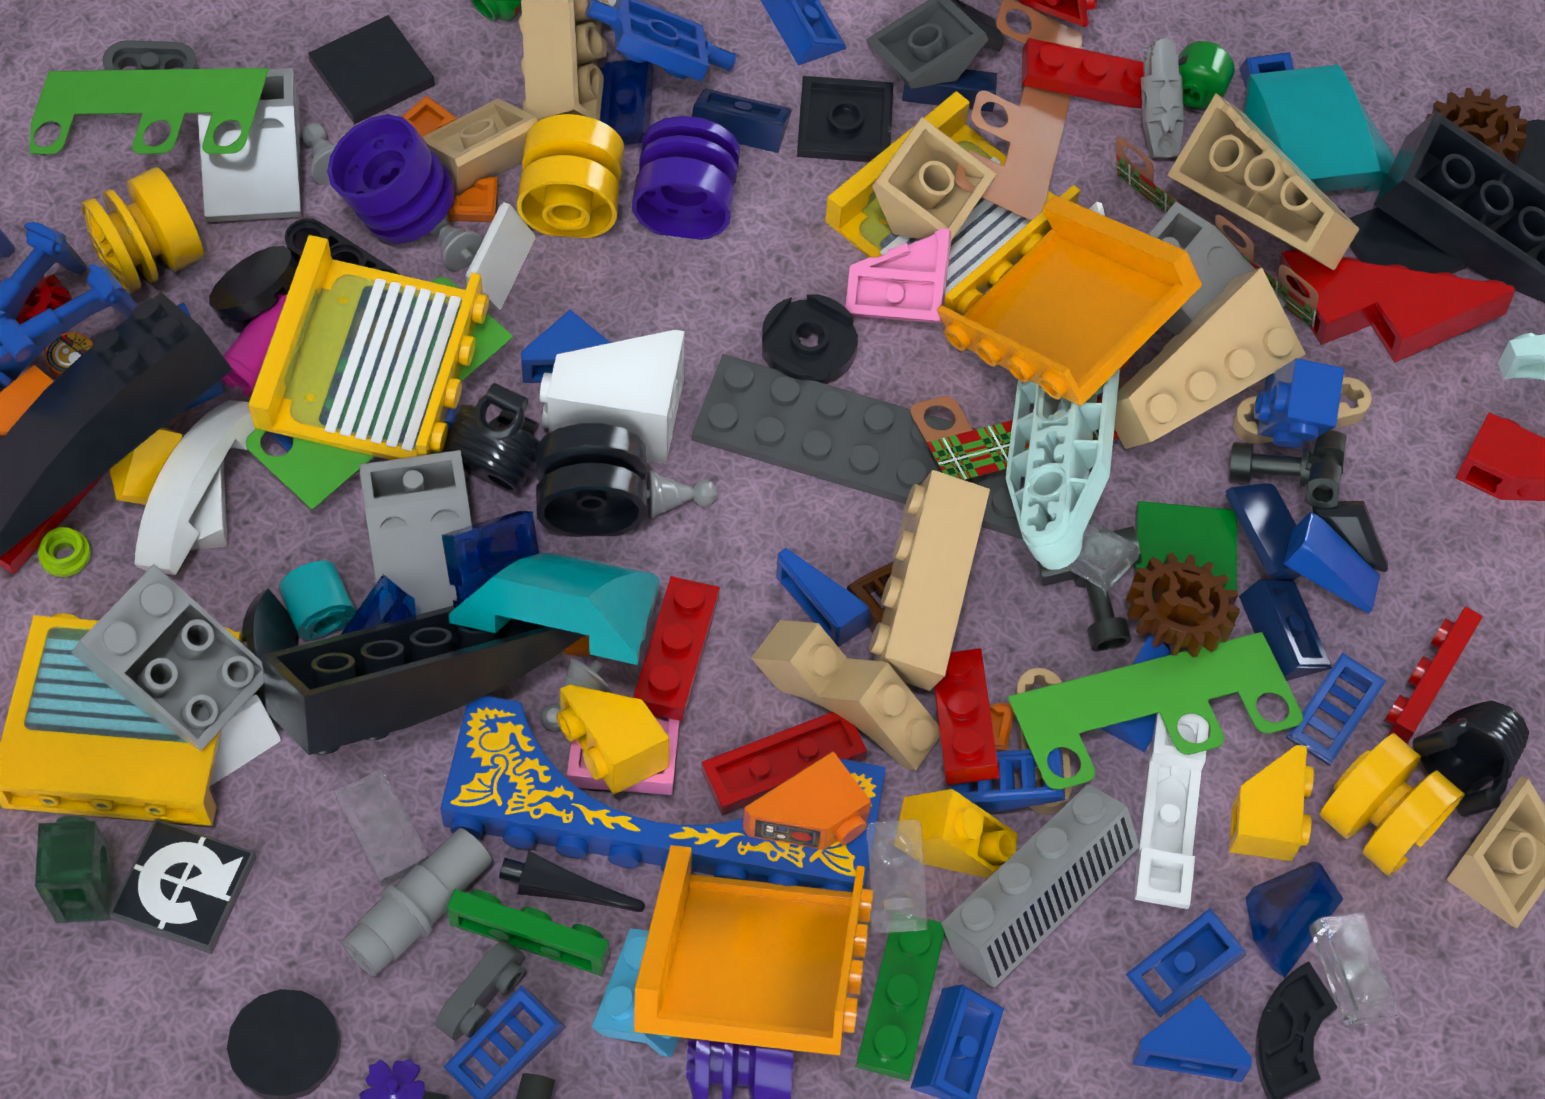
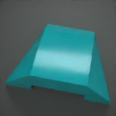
[1243,64,1396,192]
[449,553,660,665]

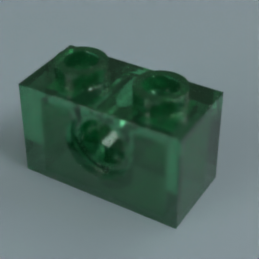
[35,816,114,923]

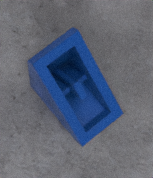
[521,310,611,383]
[1132,995,1252,1082]

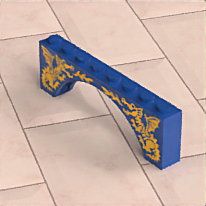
[440,696,886,892]

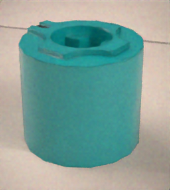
[278,560,356,640]

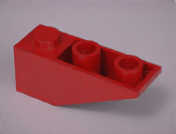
[1455,412,1545,501]

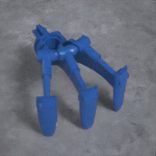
[0,222,138,392]

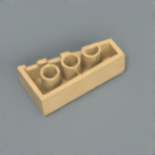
[519,0,611,121]
[1167,93,1359,270]
[1114,267,1306,449]
[869,470,990,691]

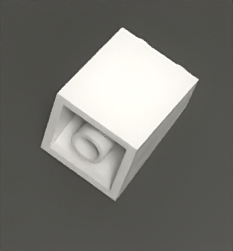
[540,330,685,464]

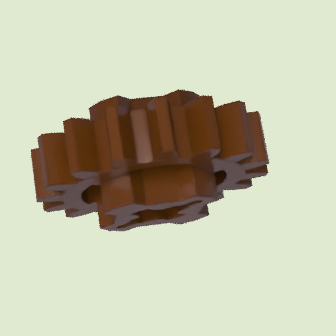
[1426,88,1527,165]
[1126,553,1240,657]

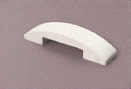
[134,400,256,575]
[1135,713,1209,909]

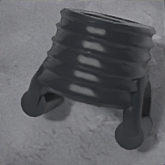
[442,383,540,493]
[1413,700,1529,817]

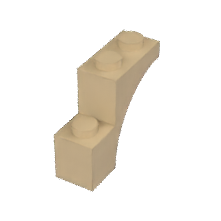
[751,620,940,771]

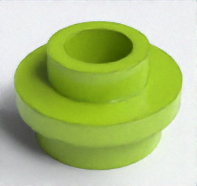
[38,527,91,577]

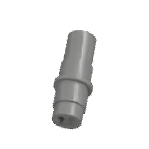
[341,828,492,976]

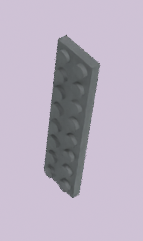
[692,354,1093,539]

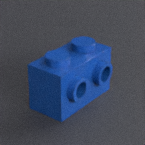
[1254,358,1344,448]

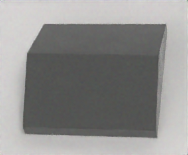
[866,0,988,89]

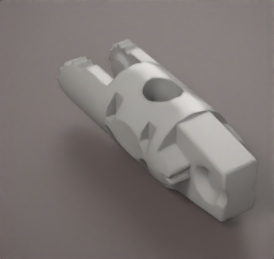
[1141,36,1184,159]

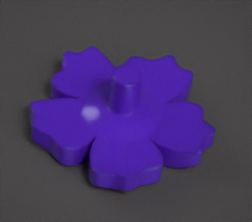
[359,1059,426,1099]

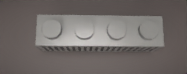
[941,783,1140,988]

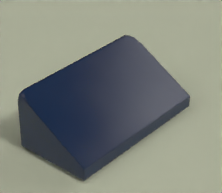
[902,69,997,112]
[692,89,792,153]
[1225,483,1301,581]
[1239,579,1332,681]

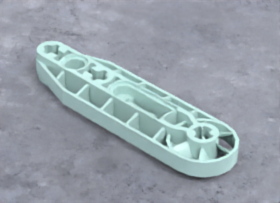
[1005,368,1120,570]

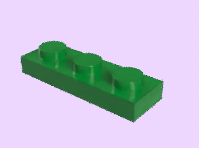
[447,889,610,977]
[855,910,945,1081]

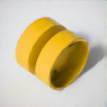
[517,114,624,238]
[1319,733,1465,877]

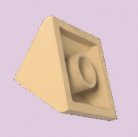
[422,98,537,195]
[872,117,996,241]
[1446,777,1545,928]

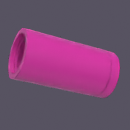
[221,293,287,398]

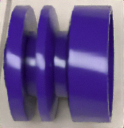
[327,114,455,244]
[632,116,740,240]
[686,1038,793,1099]

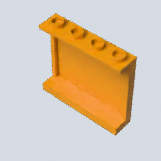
[936,195,1202,406]
[634,845,873,1056]

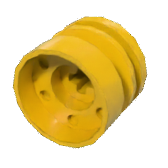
[81,167,204,294]

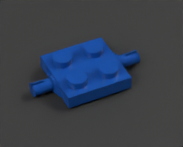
[585,0,736,82]

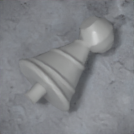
[301,123,336,184]
[430,215,483,271]
[647,470,718,520]
[540,657,610,732]

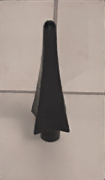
[499,851,645,912]

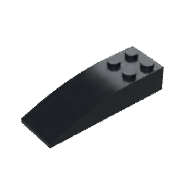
[1374,111,1545,303]
[0,292,233,557]
[261,604,585,755]

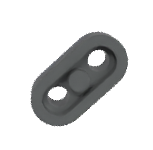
[103,40,199,70]
[435,940,525,1040]

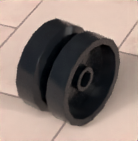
[536,423,647,537]

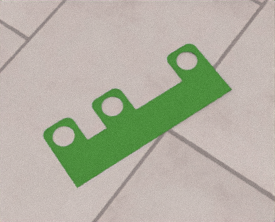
[30,68,269,154]
[246,277,514,510]
[1007,632,1303,790]

